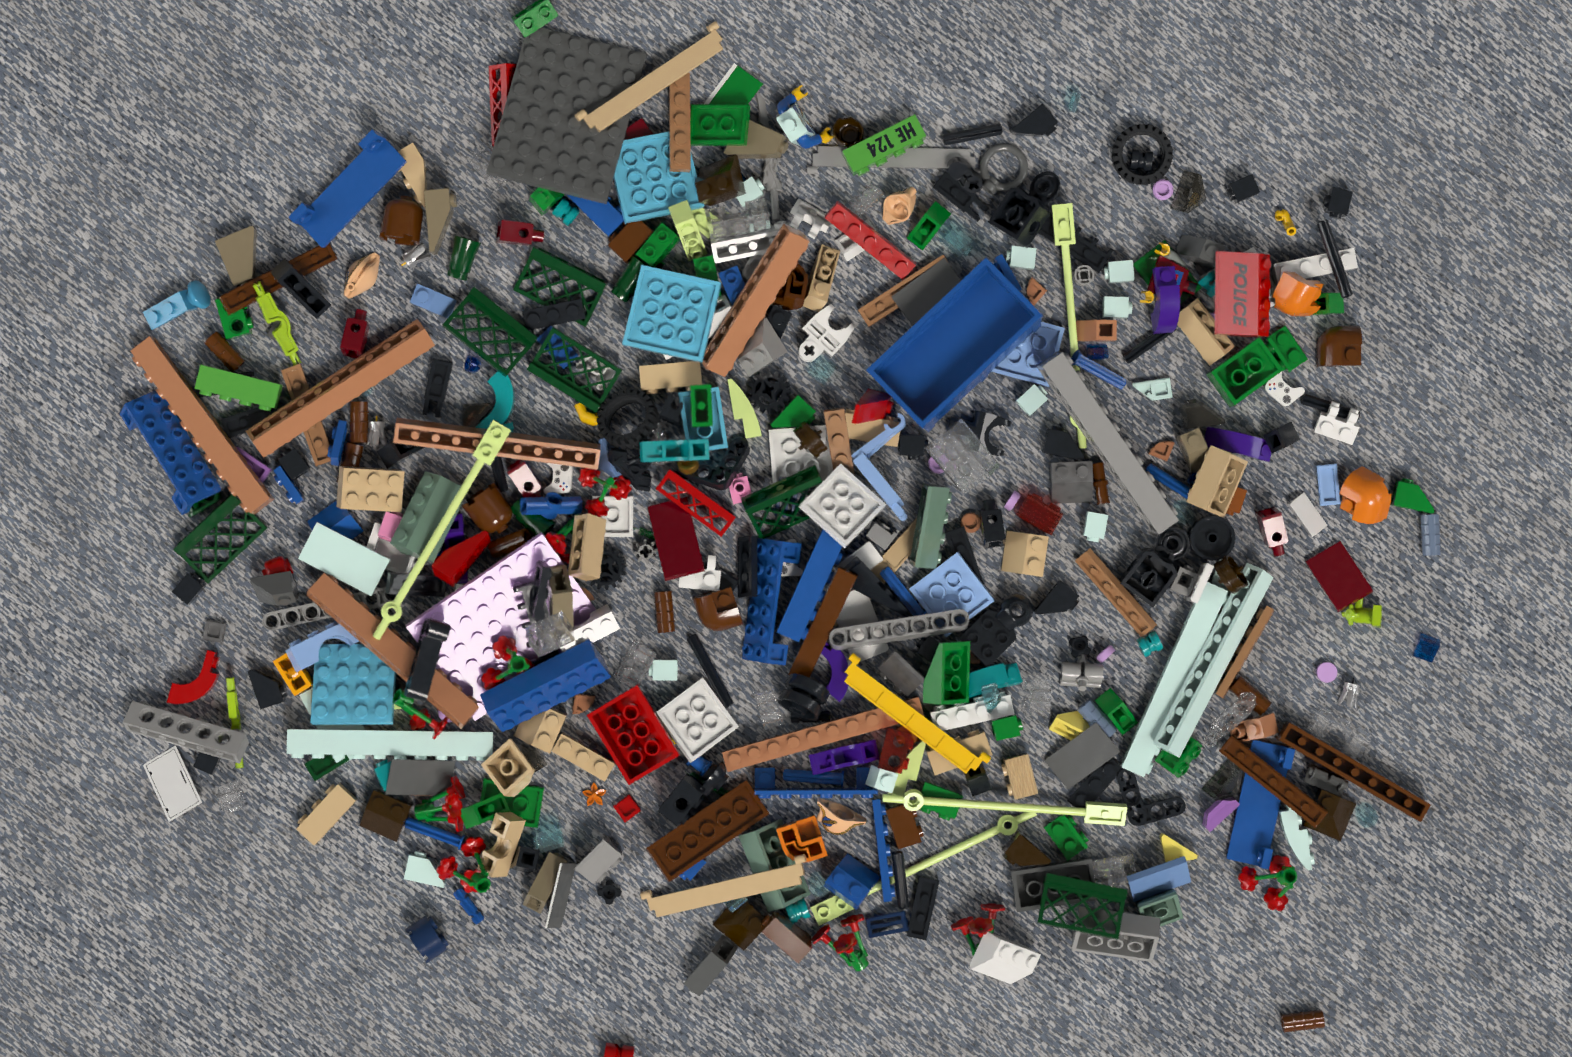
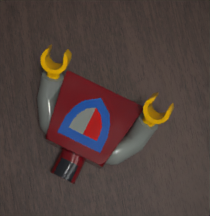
[1140,242,1198,305]

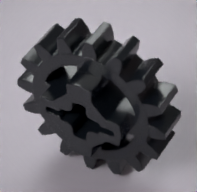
[747,370,792,415]
[590,546,627,590]

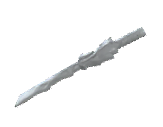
[756,92,783,220]

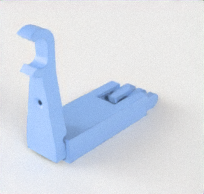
[851,413,907,521]

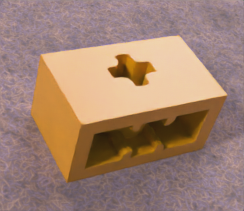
[273,653,313,696]

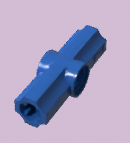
[520,492,583,519]

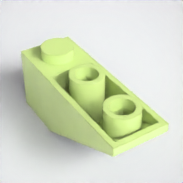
[668,200,708,261]

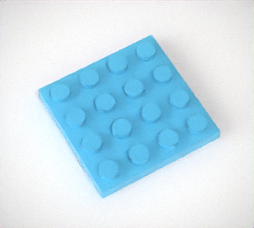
[614,132,704,224]
[622,265,722,363]
[311,644,396,725]

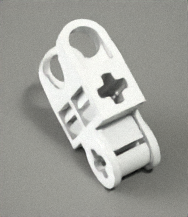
[799,304,855,362]

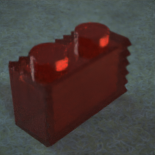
[1015,493,1063,536]

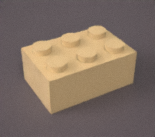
[1186,445,1248,518]
[336,466,405,512]

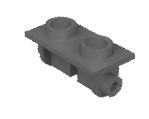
[1303,764,1348,797]

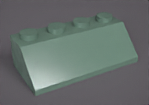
[390,471,468,563]
[909,483,952,569]
[739,818,811,912]

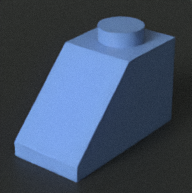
[410,284,457,319]

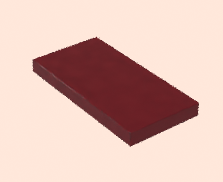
[648,497,705,581]

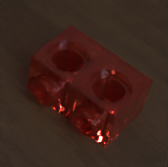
[878,727,915,774]

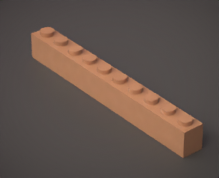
[246,319,435,458]
[131,336,274,514]
[393,418,601,469]
[307,573,479,729]
[722,696,924,772]

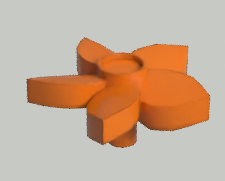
[582,783,606,806]

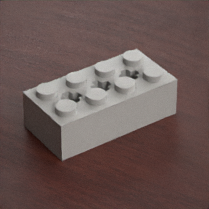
[1071,906,1160,962]

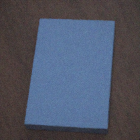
[1127,856,1191,902]

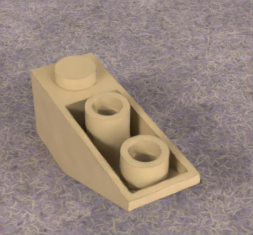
[398,143,427,209]
[803,244,840,312]

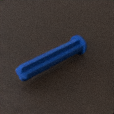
[1071,350,1126,390]
[1145,464,1194,506]
[880,567,927,616]
[783,769,844,787]
[405,817,466,850]

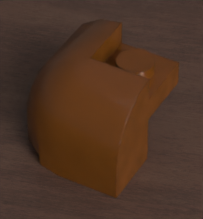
[772,262,808,310]
[1317,325,1362,367]
[692,586,744,632]

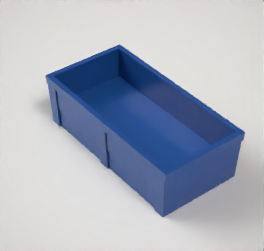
[866,258,1043,432]

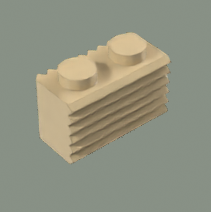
[1001,753,1039,800]

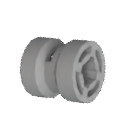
[1073,265,1094,286]

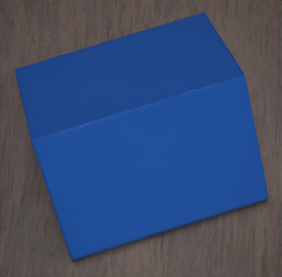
[307,500,364,539]

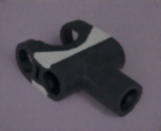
[947,410,1012,456]

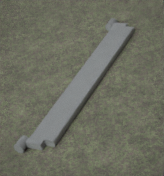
[807,146,980,174]

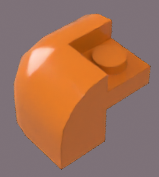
[1272,272,1324,317]
[1339,466,1391,524]
[776,815,828,863]

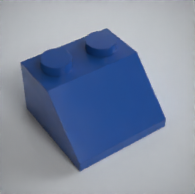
[824,853,880,910]

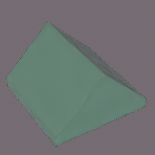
[1135,889,1184,927]

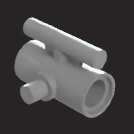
[1060,654,1103,691]

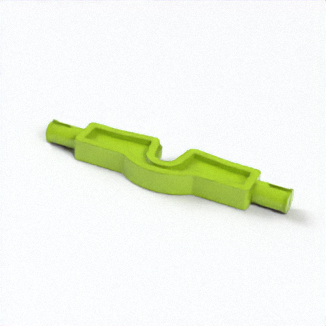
[252,281,301,366]
[226,677,244,769]

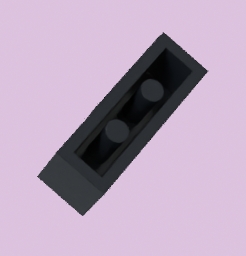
[270,258,331,319]

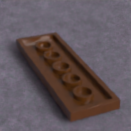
[646,780,769,883]

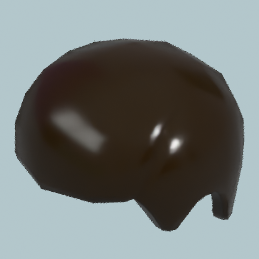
[832,117,864,148]

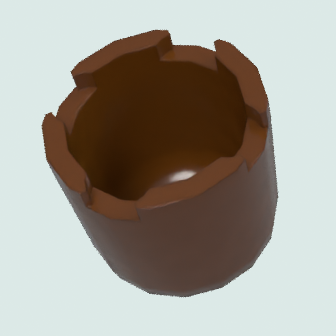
[379,196,423,246]
[461,482,512,534]

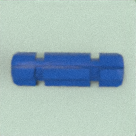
[453,888,484,924]

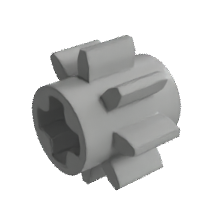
[633,539,658,565]

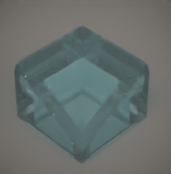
[981,683,1001,713]

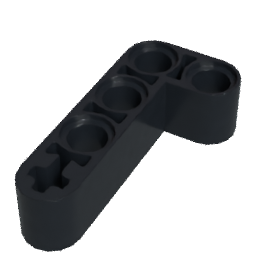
[404,618,451,702]

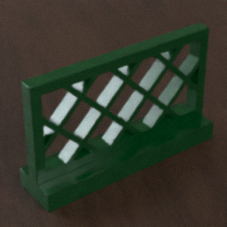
[513,246,609,327]
[442,287,537,377]
[527,327,623,412]
[741,465,823,539]
[173,493,267,584]
[1037,873,1128,940]

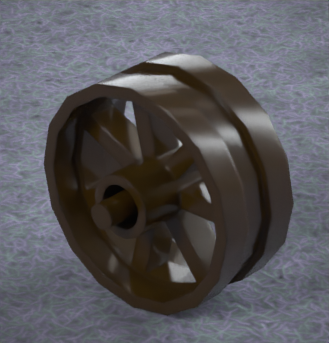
[793,421,828,459]
[1214,555,1248,594]

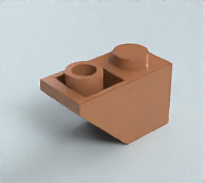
[1076,320,1117,342]
[1228,713,1279,742]

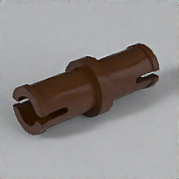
[1092,462,1110,505]

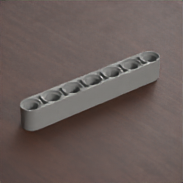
[262,587,392,630]
[829,609,969,650]

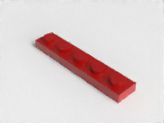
[825,201,916,280]

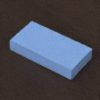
[1316,464,1341,506]

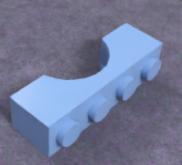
[285,621,360,672]

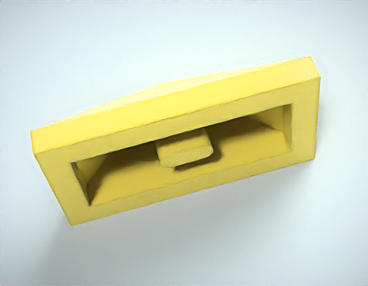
[1049,711,1090,740]
[1160,833,1198,862]

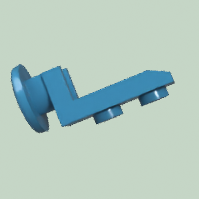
[143,280,211,330]

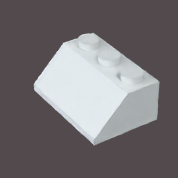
[968,932,1041,984]

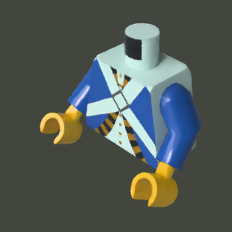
[776,85,833,149]

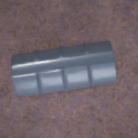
[1420,514,1441,556]
[1077,698,1117,737]

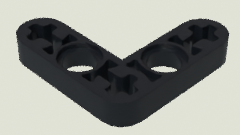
[676,437,750,491]
[1117,768,1186,826]

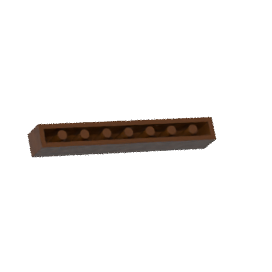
[1276,721,1431,822]

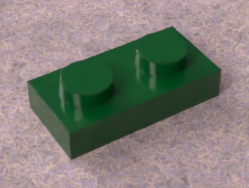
[304,754,349,781]

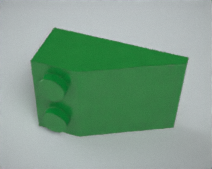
[1206,337,1283,408]
[923,641,970,705]

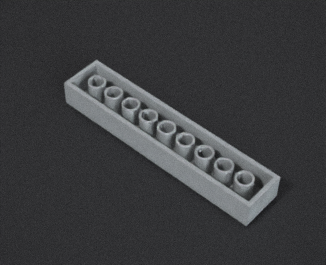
[1036,352,1179,535]

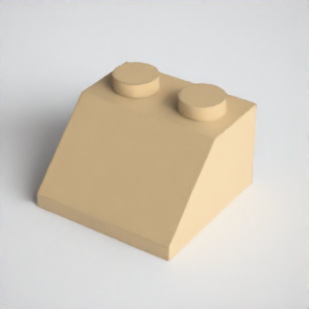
[1001,531,1049,577]
[514,708,567,753]
[481,738,535,797]

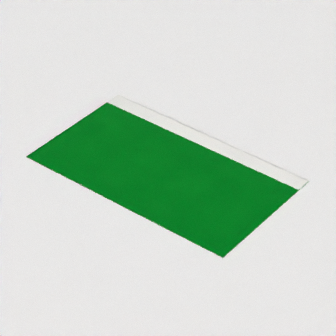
[704,63,763,104]

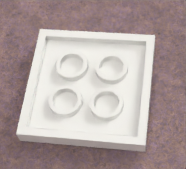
[768,425,833,488]
[799,464,886,548]
[655,678,739,763]

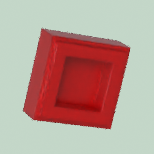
[613,794,641,823]

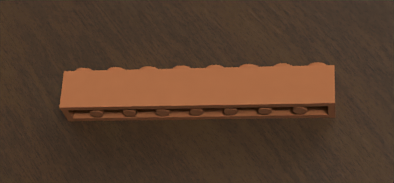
[702,224,810,377]

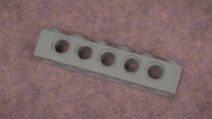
[123,701,249,764]

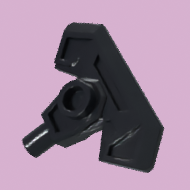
[608,448,652,492]

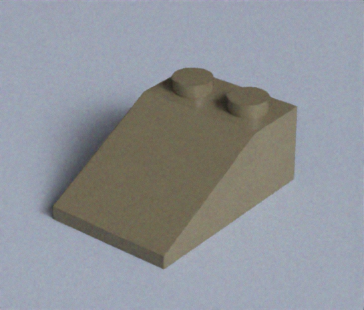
[424,188,457,255]

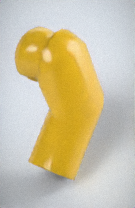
[1275,209,1296,236]
[574,403,599,426]

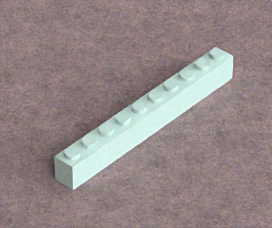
[1153,563,1274,758]
[1120,582,1229,777]
[287,729,493,761]

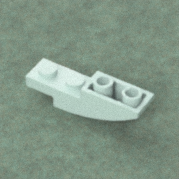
[1278,804,1315,870]

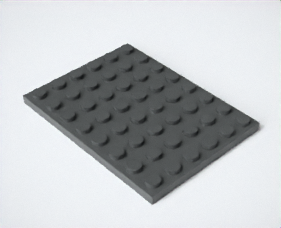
[487,27,647,204]

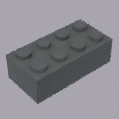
[1010,857,1097,912]

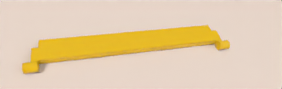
[844,653,991,774]

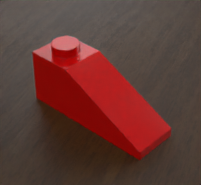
[852,388,893,424]
[432,531,491,587]

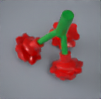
[578,468,632,517]

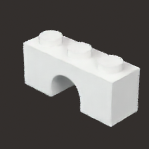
[554,604,620,652]

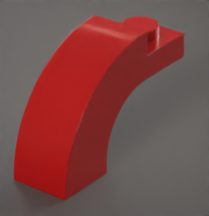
[167,650,220,704]

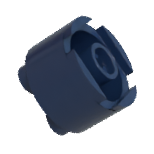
[405,916,449,963]

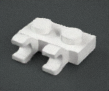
[790,198,831,239]
[1314,401,1360,445]
[679,555,721,591]

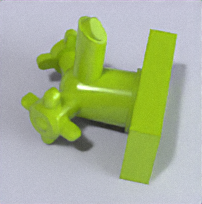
[1341,598,1382,628]

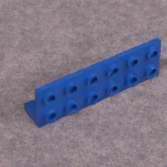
[289,129,407,248]
[120,390,221,515]
[742,538,802,665]
[1226,740,1295,870]
[755,767,878,798]

